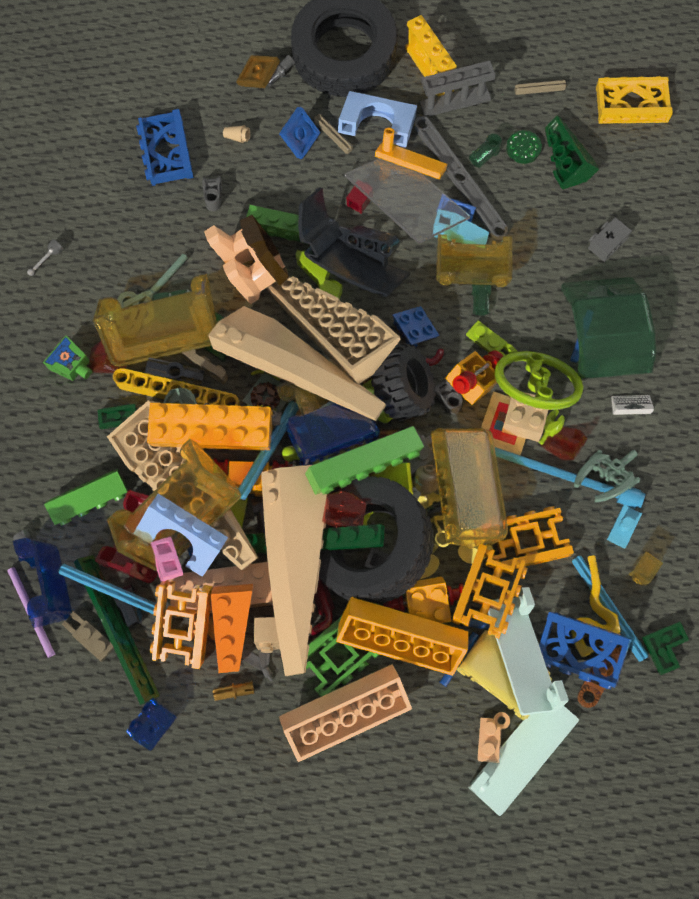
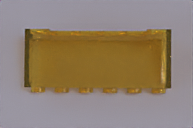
[431,428,508,549]

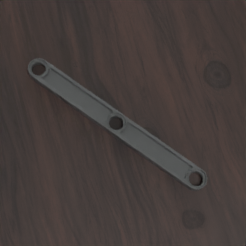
[414,116,508,240]

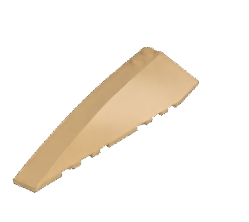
[266,276,401,384]
[208,306,386,421]
[107,400,258,570]
[261,465,329,676]

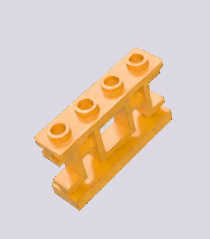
[483,506,574,570]
[452,544,528,639]
[150,580,213,669]

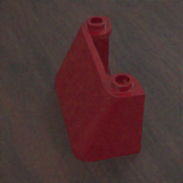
[95,490,177,583]

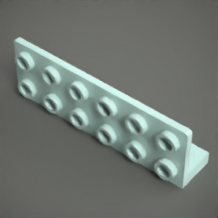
[488,587,569,716]
[468,706,579,816]

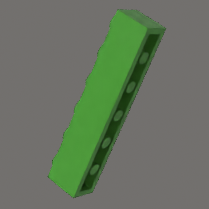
[305,426,424,495]

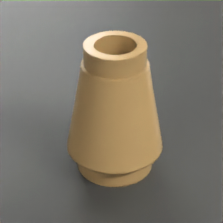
[223,125,250,143]

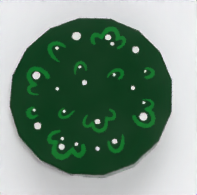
[506,130,542,164]

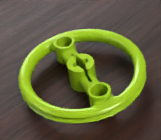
[495,351,583,410]

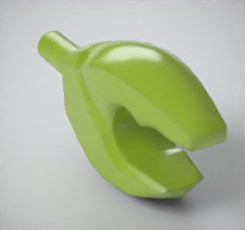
[539,410,565,445]

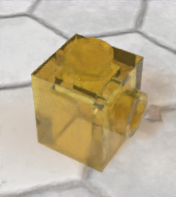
[629,552,663,586]

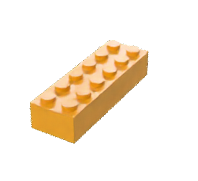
[147,403,273,450]
[336,597,468,676]

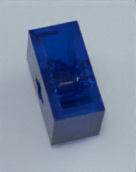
[126,698,177,751]

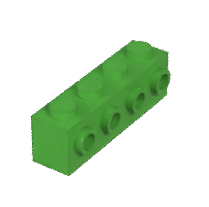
[246,205,307,244]
[44,469,128,525]

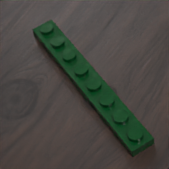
[246,524,385,555]
[74,555,160,705]

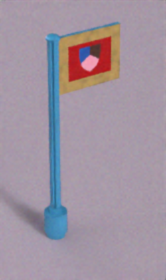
[471,392,645,508]

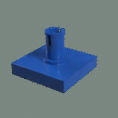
[279,107,320,159]

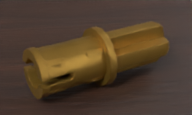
[213,681,254,701]

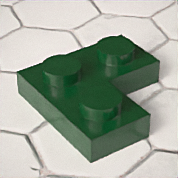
[97,404,137,430]
[642,622,689,675]

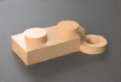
[478,712,510,763]

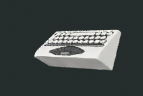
[611,395,654,415]

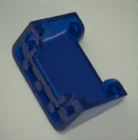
[286,403,380,466]
[13,538,72,628]

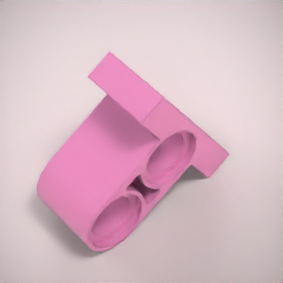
[151,536,183,582]

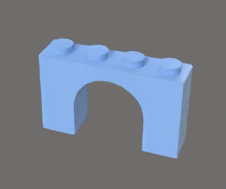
[338,91,417,147]
[133,493,228,577]

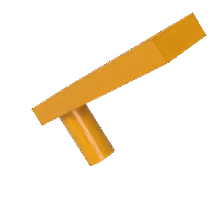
[375,128,447,180]

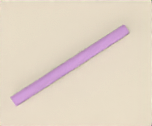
[7,567,55,658]

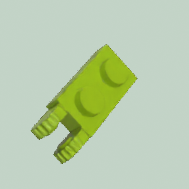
[466,321,518,357]

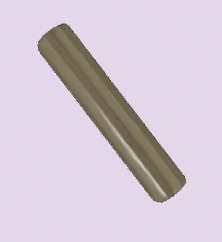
[515,80,566,95]
[314,114,353,154]

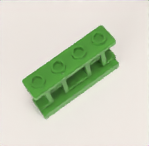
[306,616,380,697]

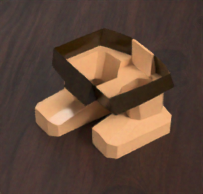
[204,215,289,304]

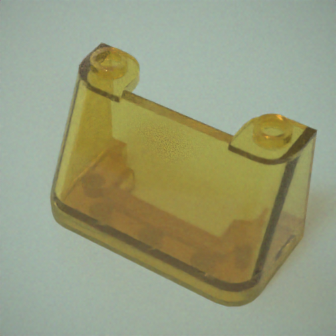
[436,234,512,287]

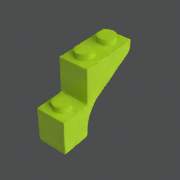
[296,250,342,300]

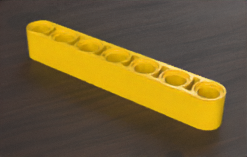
[113,368,240,406]

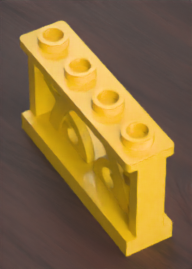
[405,15,457,96]
[596,76,673,124]

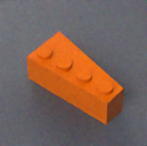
[211,584,253,673]

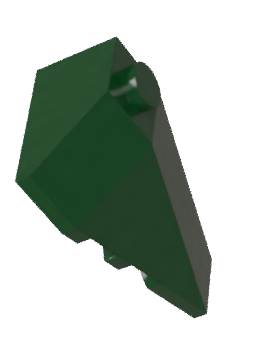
[545,115,599,189]

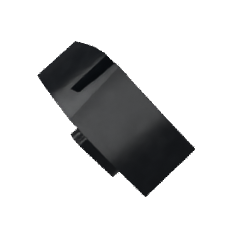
[298,187,410,297]

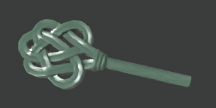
[108,254,188,338]

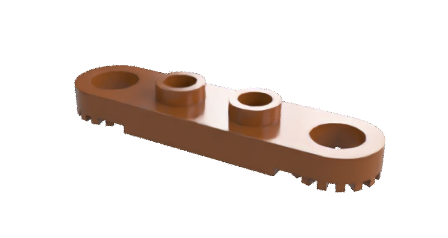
[577,634,622,708]

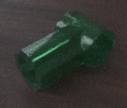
[469,134,502,168]
[471,279,491,316]

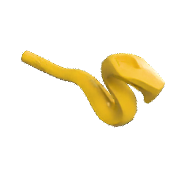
[571,556,621,657]

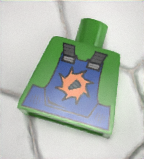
[43,336,92,381]

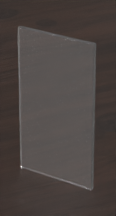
[345,158,470,244]

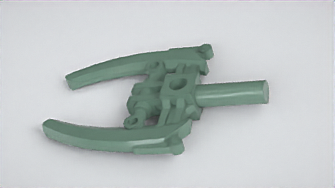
[574,450,640,502]

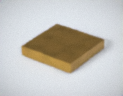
[236,55,280,88]

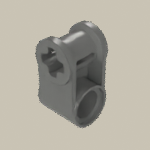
[202,176,222,211]
[434,377,462,414]

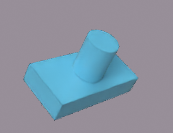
[607,505,642,549]

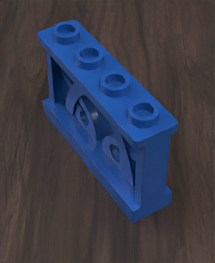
[136,109,194,186]
[539,611,632,689]

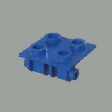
[392,306,439,348]

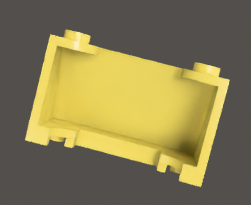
[457,630,552,720]

